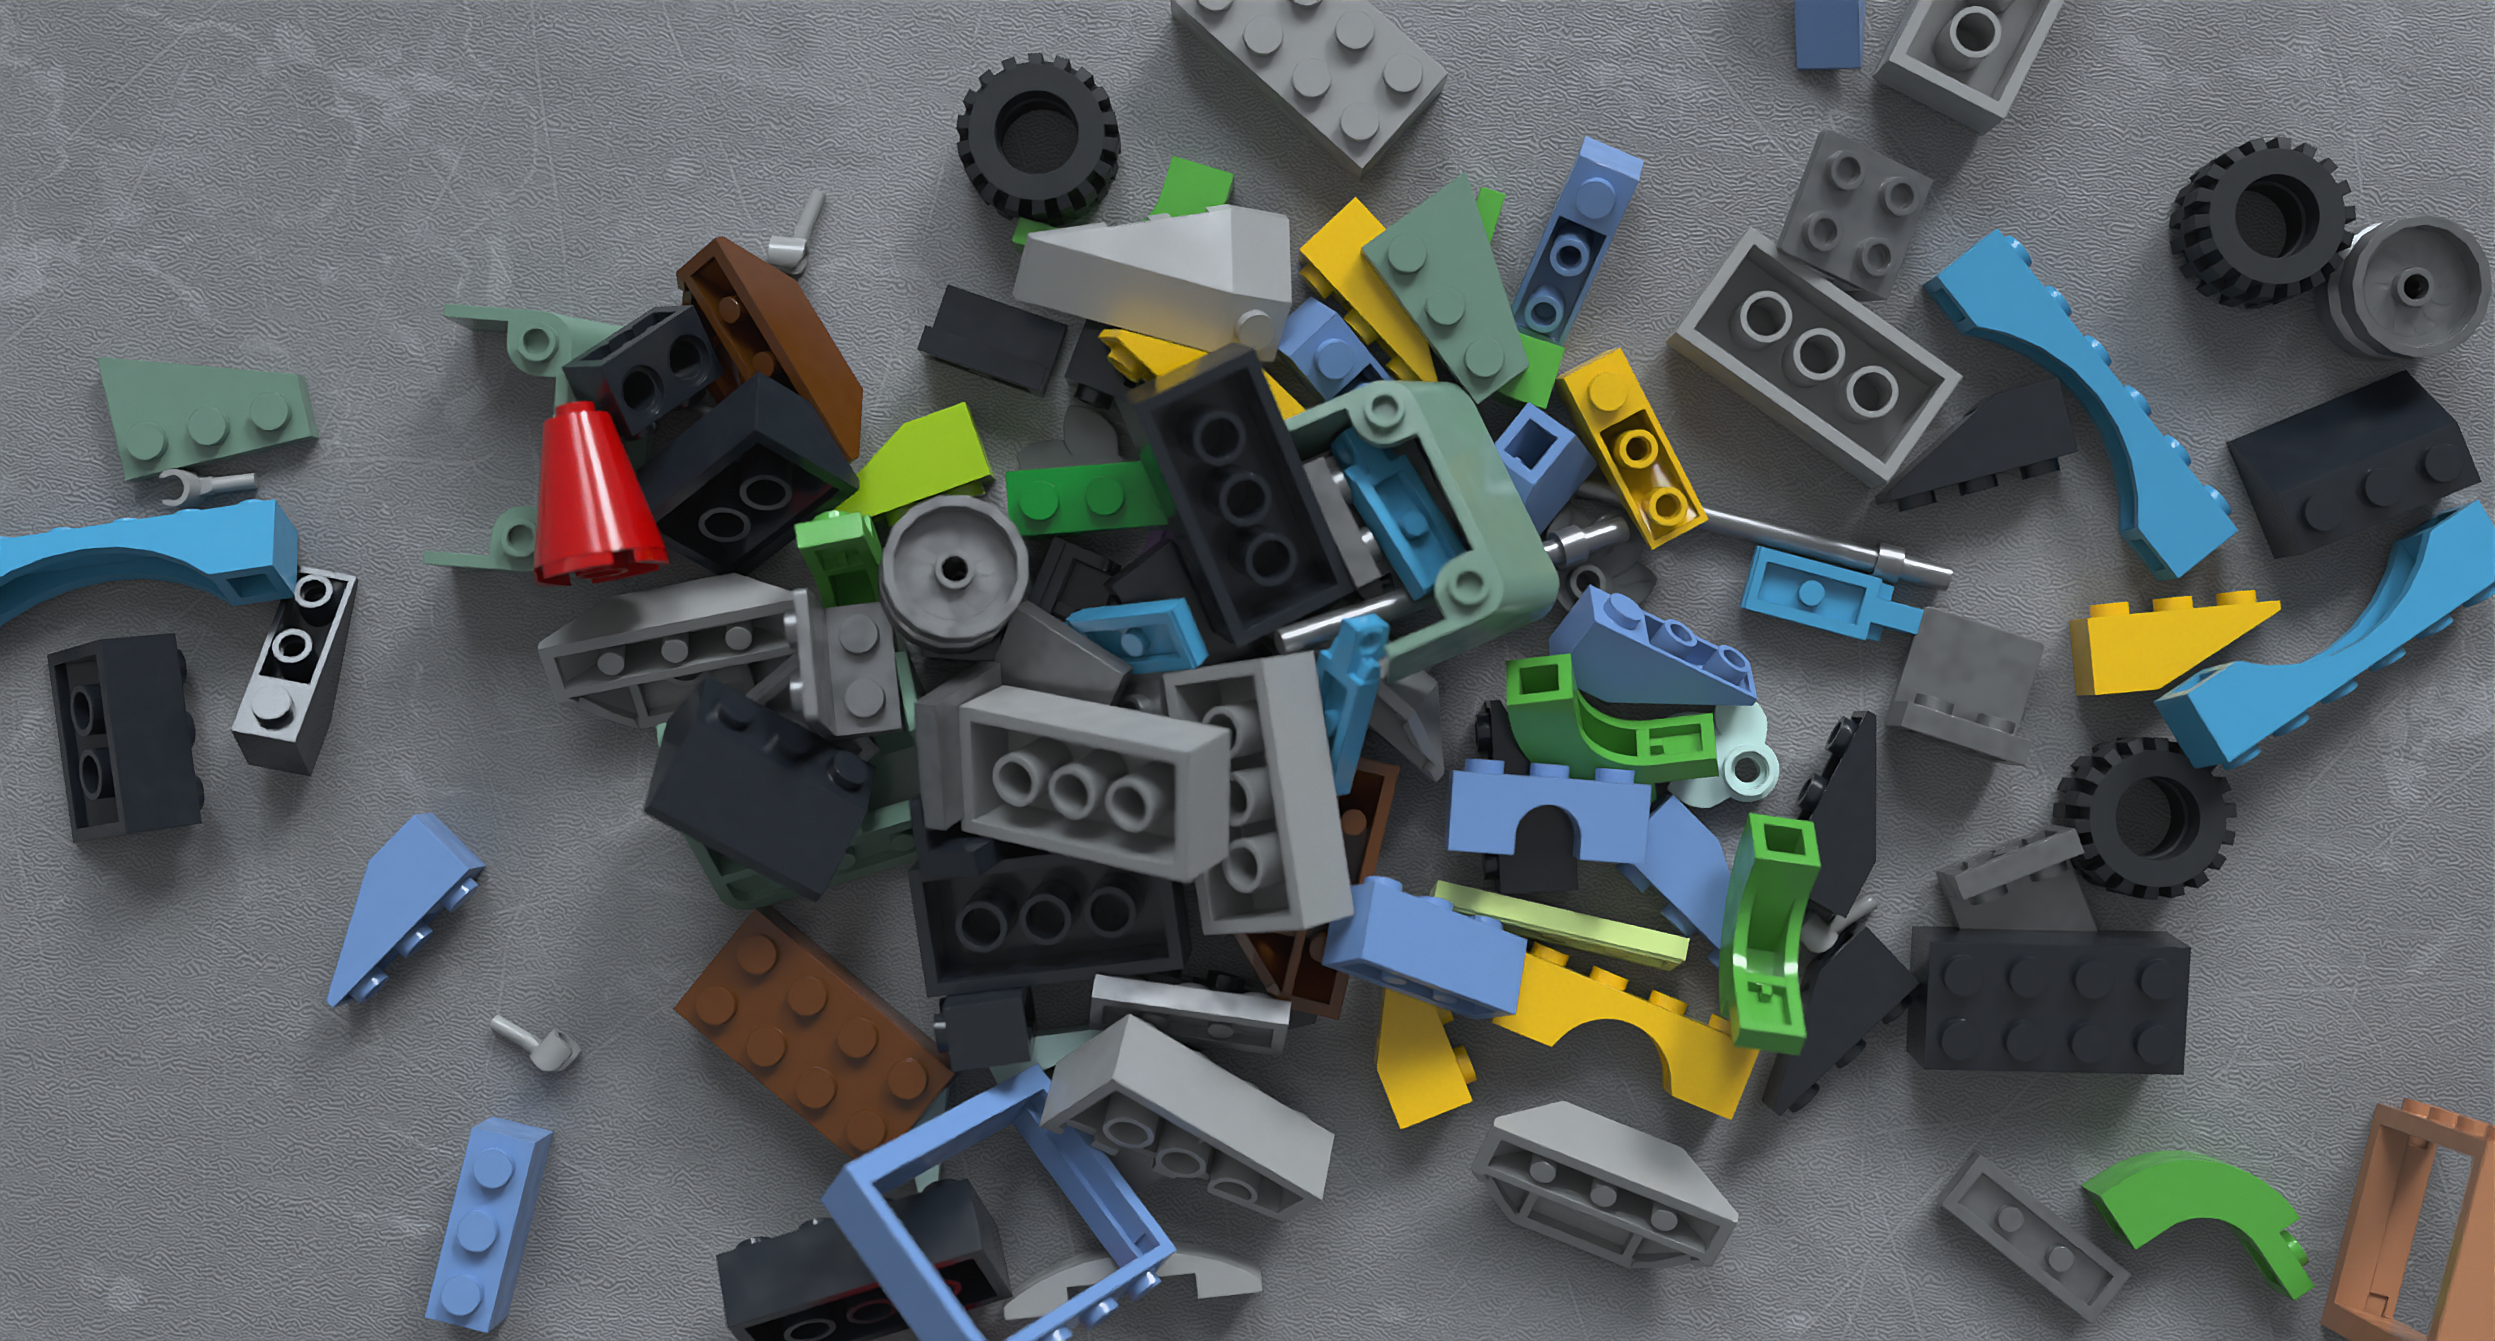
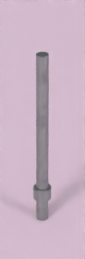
[1575,475,1953,591]
[1274,517,1630,655]

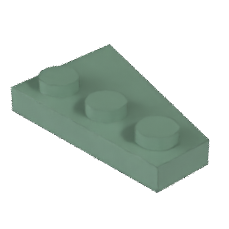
[1360,171,1529,406]
[97,357,319,482]

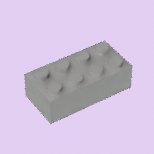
[1170,0,1448,183]
[1871,0,2065,135]
[1664,226,1963,488]
[1163,651,1355,935]
[959,685,1230,883]

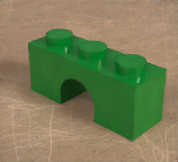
[1005,461,1171,541]

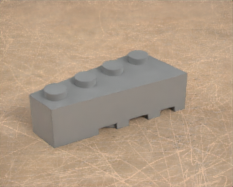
[1039,1014,1335,1222]

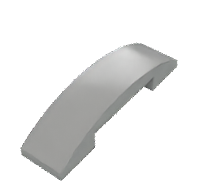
[1004,1241,1263,1320]

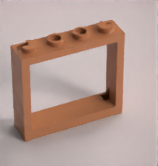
[2320,1098,2495,1341]

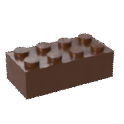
[673,905,961,1161]

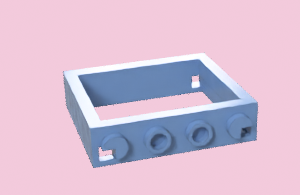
[820,1063,1177,1341]

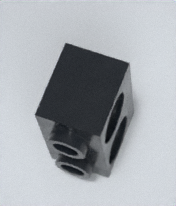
[561,305,725,441]

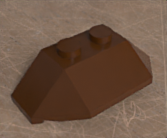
[676,236,863,464]
[1233,757,1400,1021]

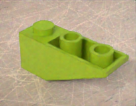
[832,402,996,528]

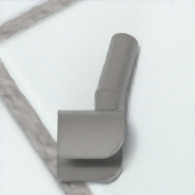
[767,189,827,275]
[159,469,259,509]
[1799,895,1878,954]
[489,1015,581,1071]

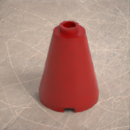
[533,401,669,587]

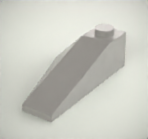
[1012,204,1292,362]

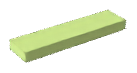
[1429,880,1690,971]

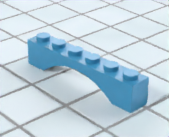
[1922,228,2239,581]
[0,499,298,627]
[2153,500,2495,770]

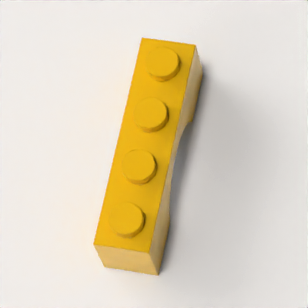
[1488,941,1760,1120]

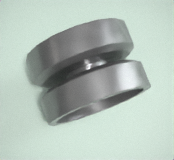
[2314,214,2492,362]
[878,495,1029,653]

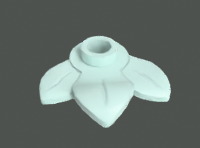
[1666,702,1779,808]

